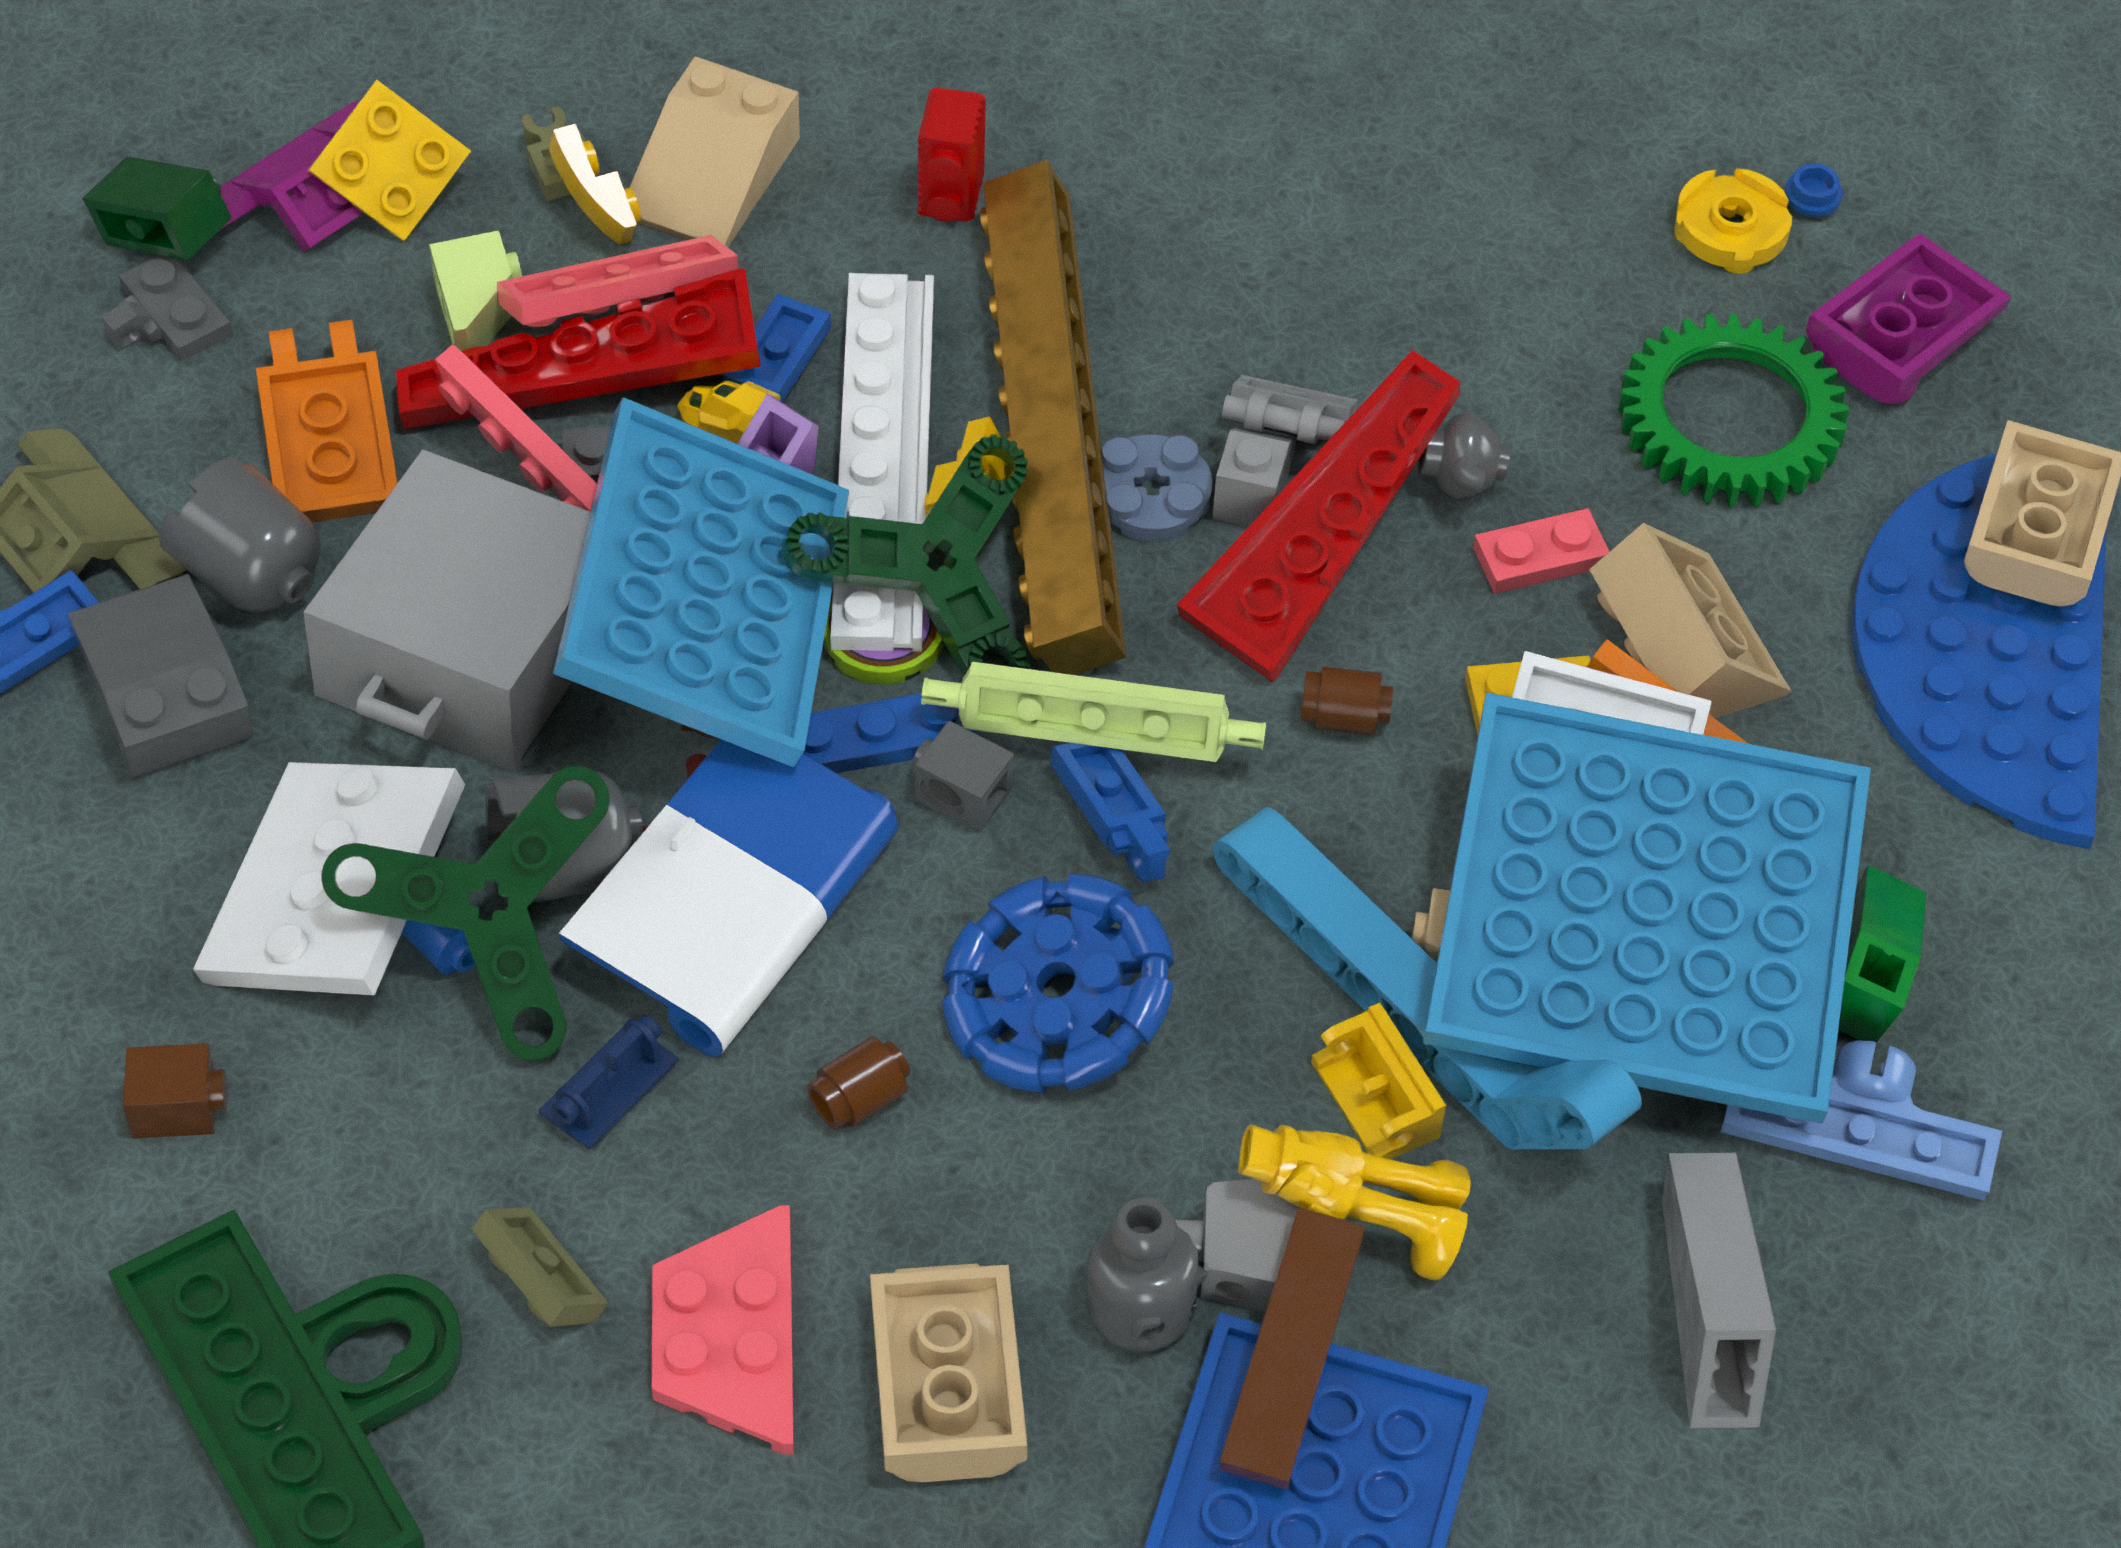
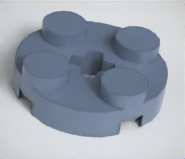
[1102,435,1213,542]

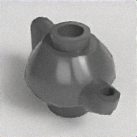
[1417,411,1510,501]

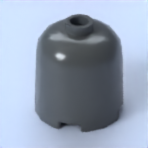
[159,457,320,613]
[485,772,643,906]

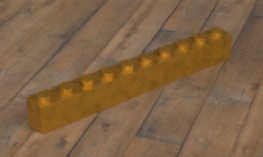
[979,160,1127,675]

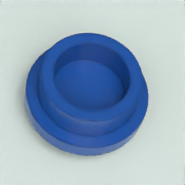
[1784,163,1843,217]

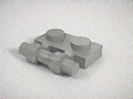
[1222,375,1358,444]

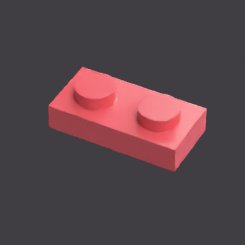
[1473,508,1610,594]

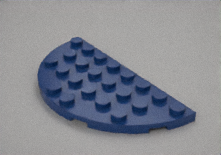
[1852,448,2109,849]

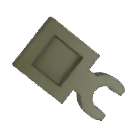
[522,106,600,201]

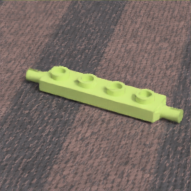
[921,662,1266,762]

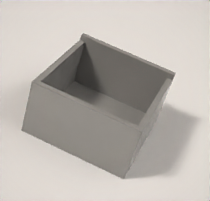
[303,449,591,773]

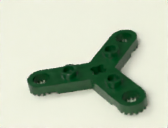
[782,434,1030,677]
[321,766,610,1060]

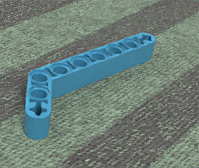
[1212,807,1642,1150]

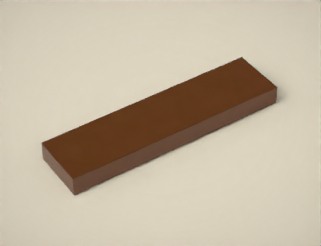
[1219,1207,1365,1490]

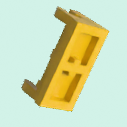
[1311,1002,1446,1160]

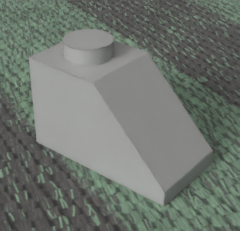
[1212,424,1298,527]

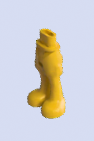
[1238,1124,1471,1281]

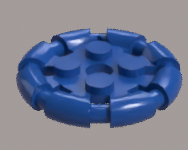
[942,873,1174,1093]

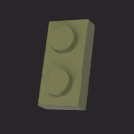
[471,1207,609,1327]

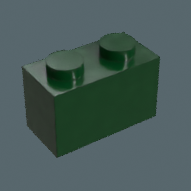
[82,156,232,261]

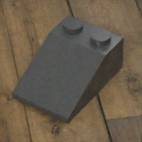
[68,574,253,778]

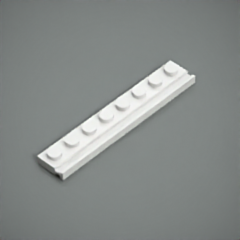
[831,273,934,652]

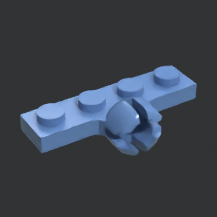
[1720,1041,2002,1201]

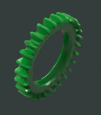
[1618,314,1849,508]

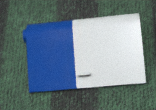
[559,739,899,1057]

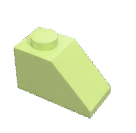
[429,230,522,351]

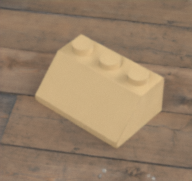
[1589,523,1792,718]

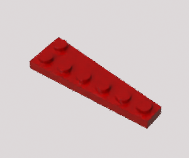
[396,268,761,429]
[1177,350,1461,683]

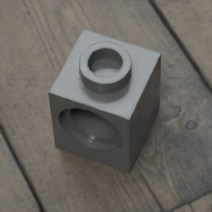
[911,721,1014,832]

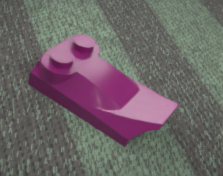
[1805,233,2011,404]

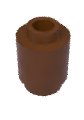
[1301,666,1393,735]
[807,1036,910,1130]

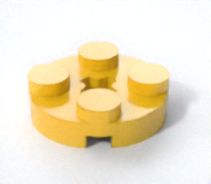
[1674,168,1792,274]

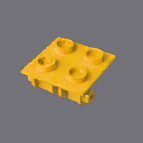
[308,80,471,242]

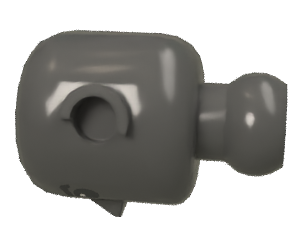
[1087,1198,1207,1352]

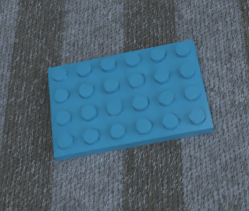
[553,397,849,767]

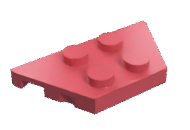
[652,1205,794,1455]

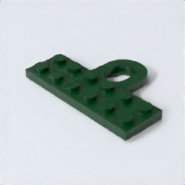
[108,1209,463,1548]

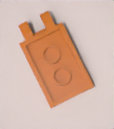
[256,320,398,522]

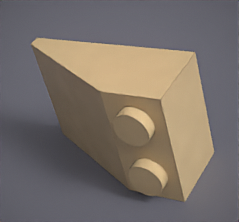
[630,56,800,247]

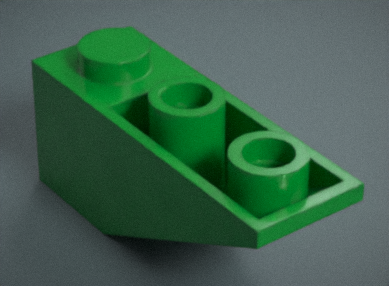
[1838,865,1927,1043]

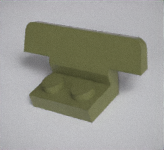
[0,428,185,592]

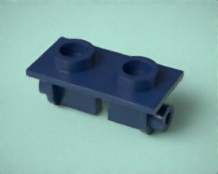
[539,1015,679,1150]

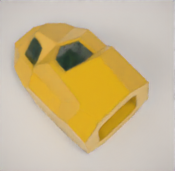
[677,380,780,444]

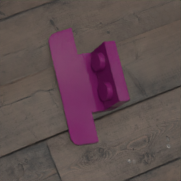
[220,100,364,252]

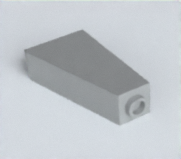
[1662,1153,1776,1428]

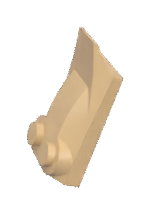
[1964,420,2121,607]
[870,1263,1027,1482]

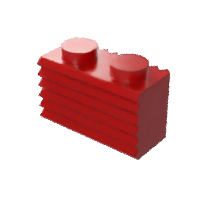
[917,87,986,222]

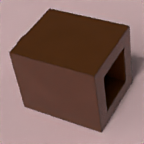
[123,1043,228,1139]

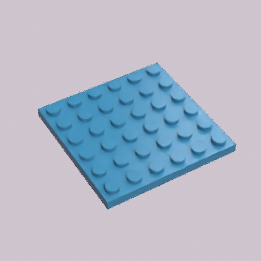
[1423,693,1871,1124]

